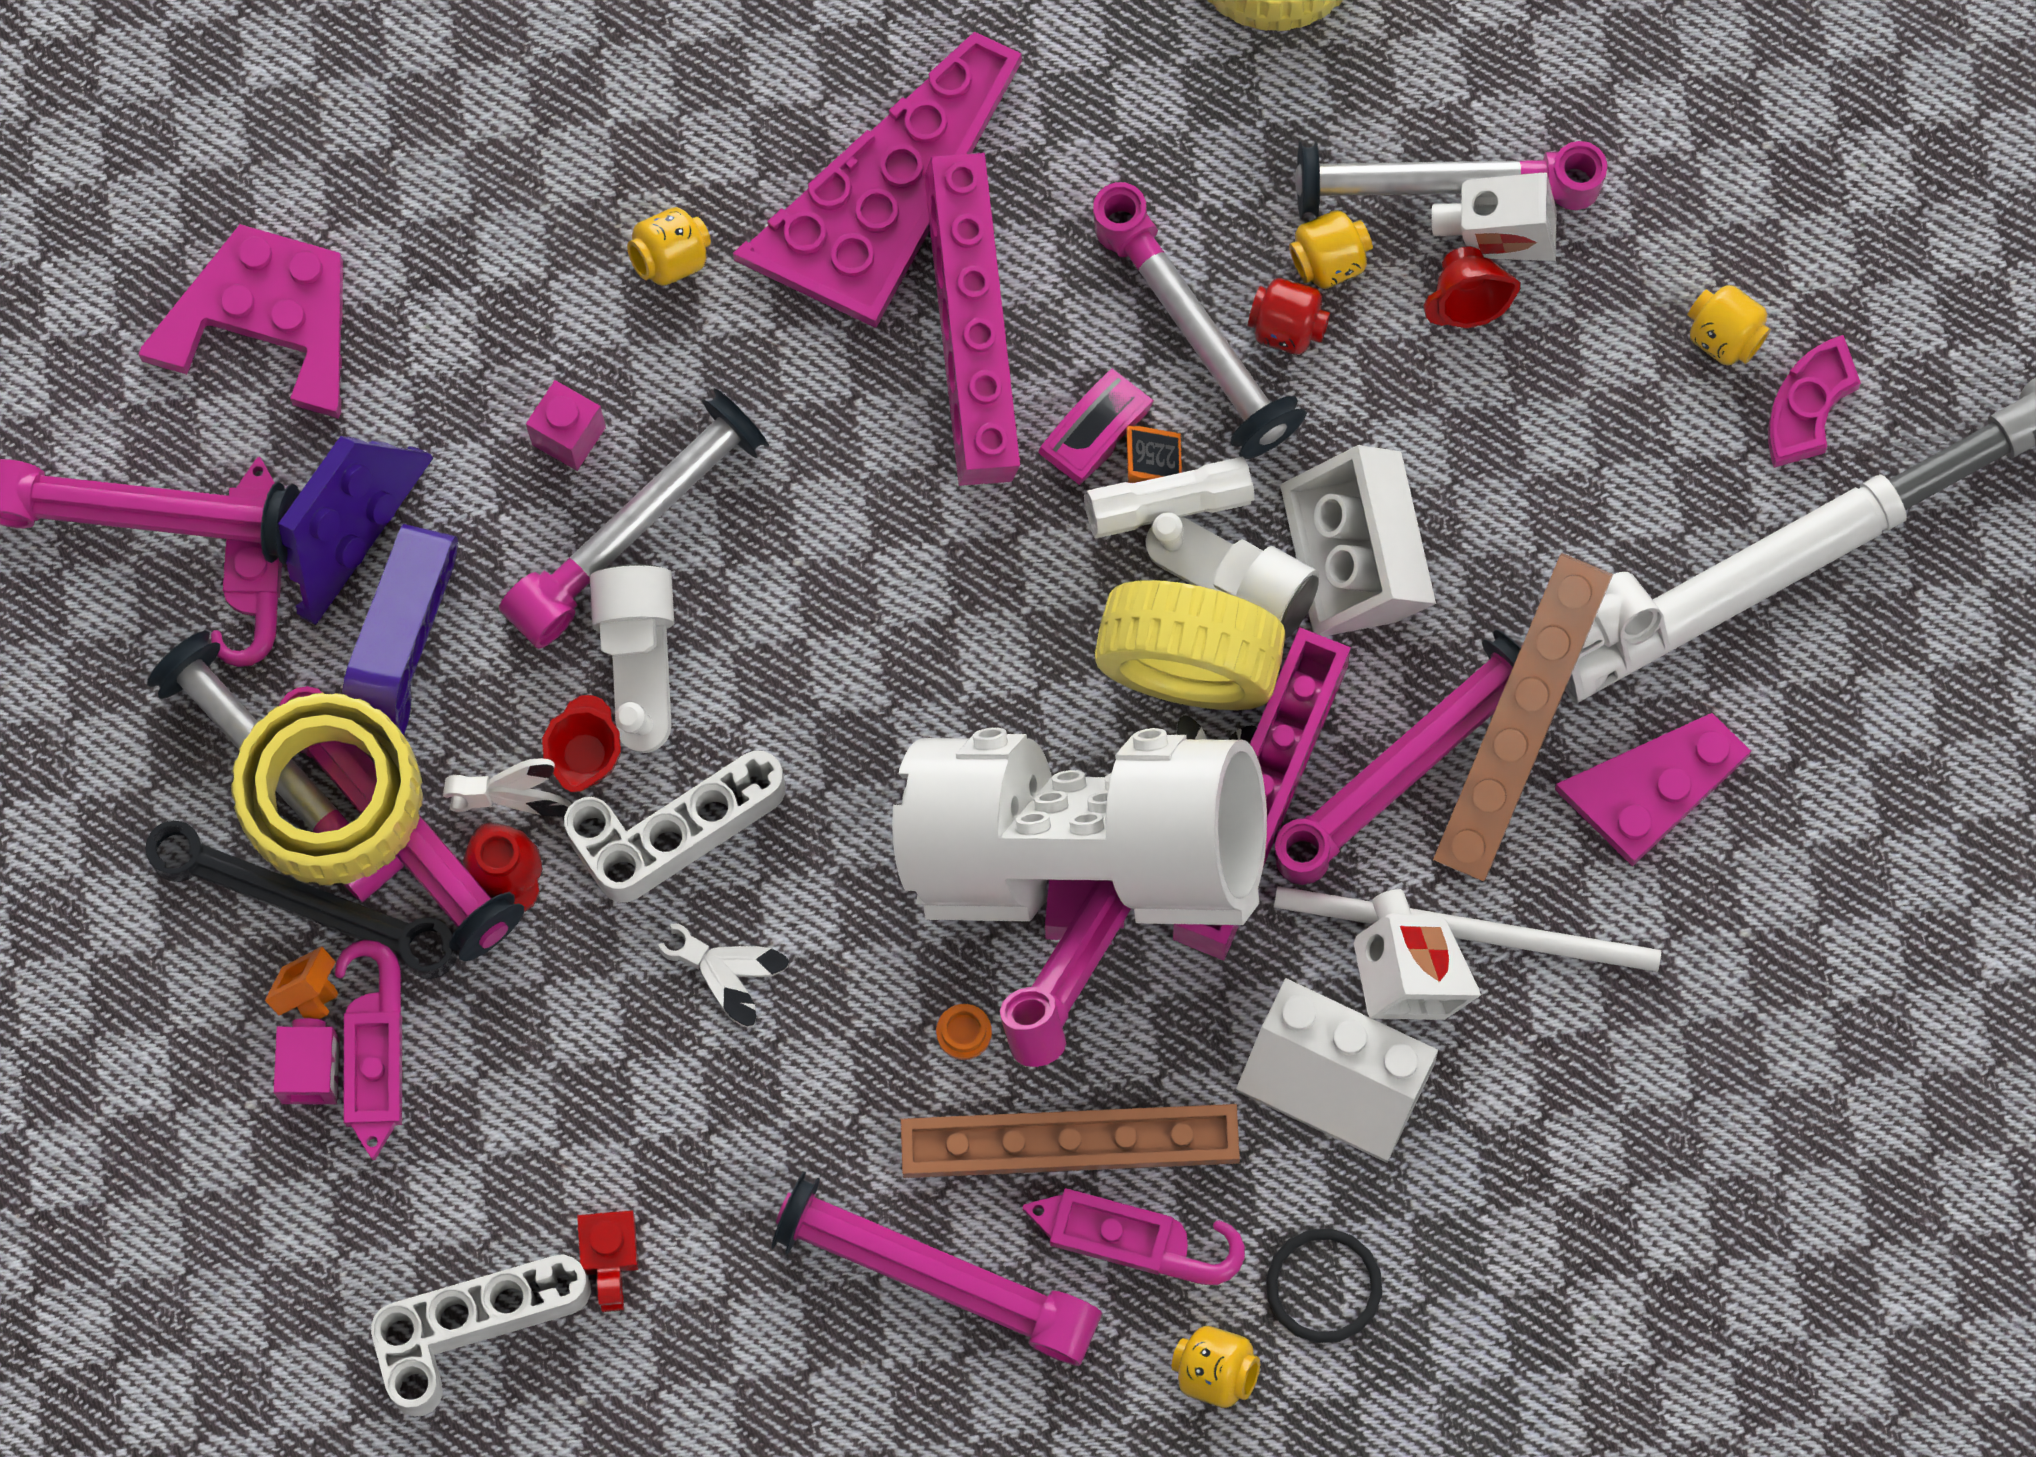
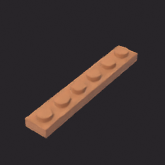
[1433,553,1614,881]
[901,1104,1240,1178]

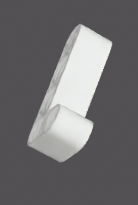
[564,751,785,903]
[371,1255,591,1417]

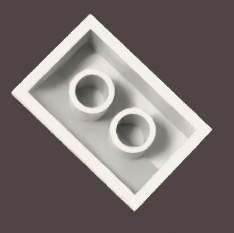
[1280,445,1436,637]
[1236,978,1438,1163]

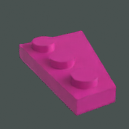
[1555,713,1751,867]

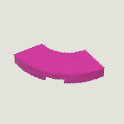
[1768,335,1861,468]

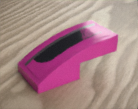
[1038,368,1154,485]

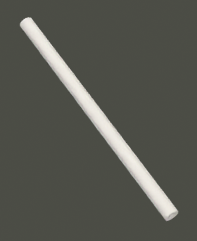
[1274,886,1661,972]

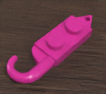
[211,457,282,667]
[335,940,402,1160]
[1023,1188,1245,1285]

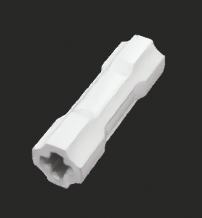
[1084,457,1254,539]

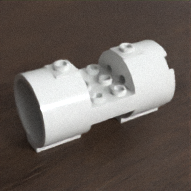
[892,728,1267,925]

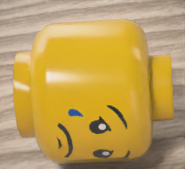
[627,207,711,286]
[1289,210,1373,289]
[1687,285,1771,365]
[1171,1326,1260,1408]

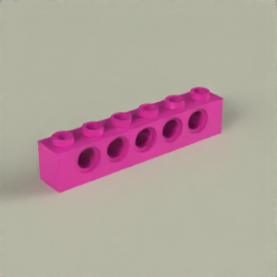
[924,153,1020,486]
[1173,627,1351,961]

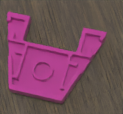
[138,224,343,419]

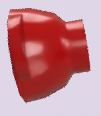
[1423,246,1521,328]
[542,695,621,792]
[463,822,543,912]

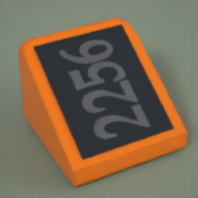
[1127,426,1182,483]

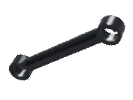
[145,820,458,979]

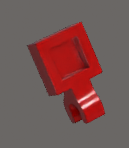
[577,1210,639,1312]

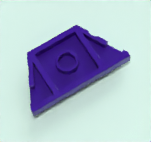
[278,436,433,625]

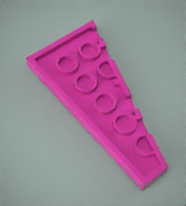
[733,32,1022,328]

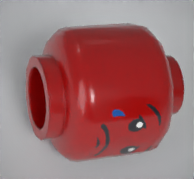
[1247,278,1330,355]

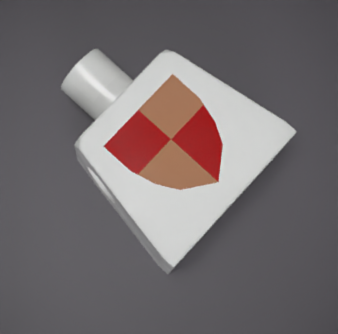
[1432,173,1557,261]
[1354,889,1481,1020]

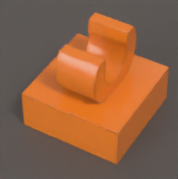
[265,946,338,1019]

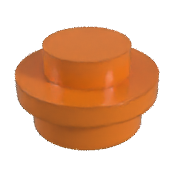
[936,1004,992,1060]

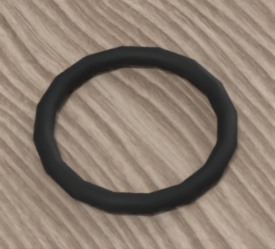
[1266,1228,1382,1343]

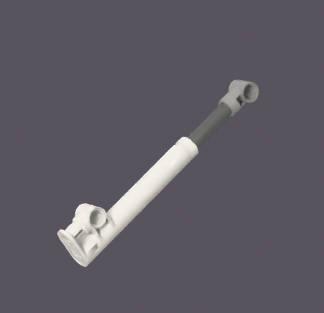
[1565,377,2036,704]

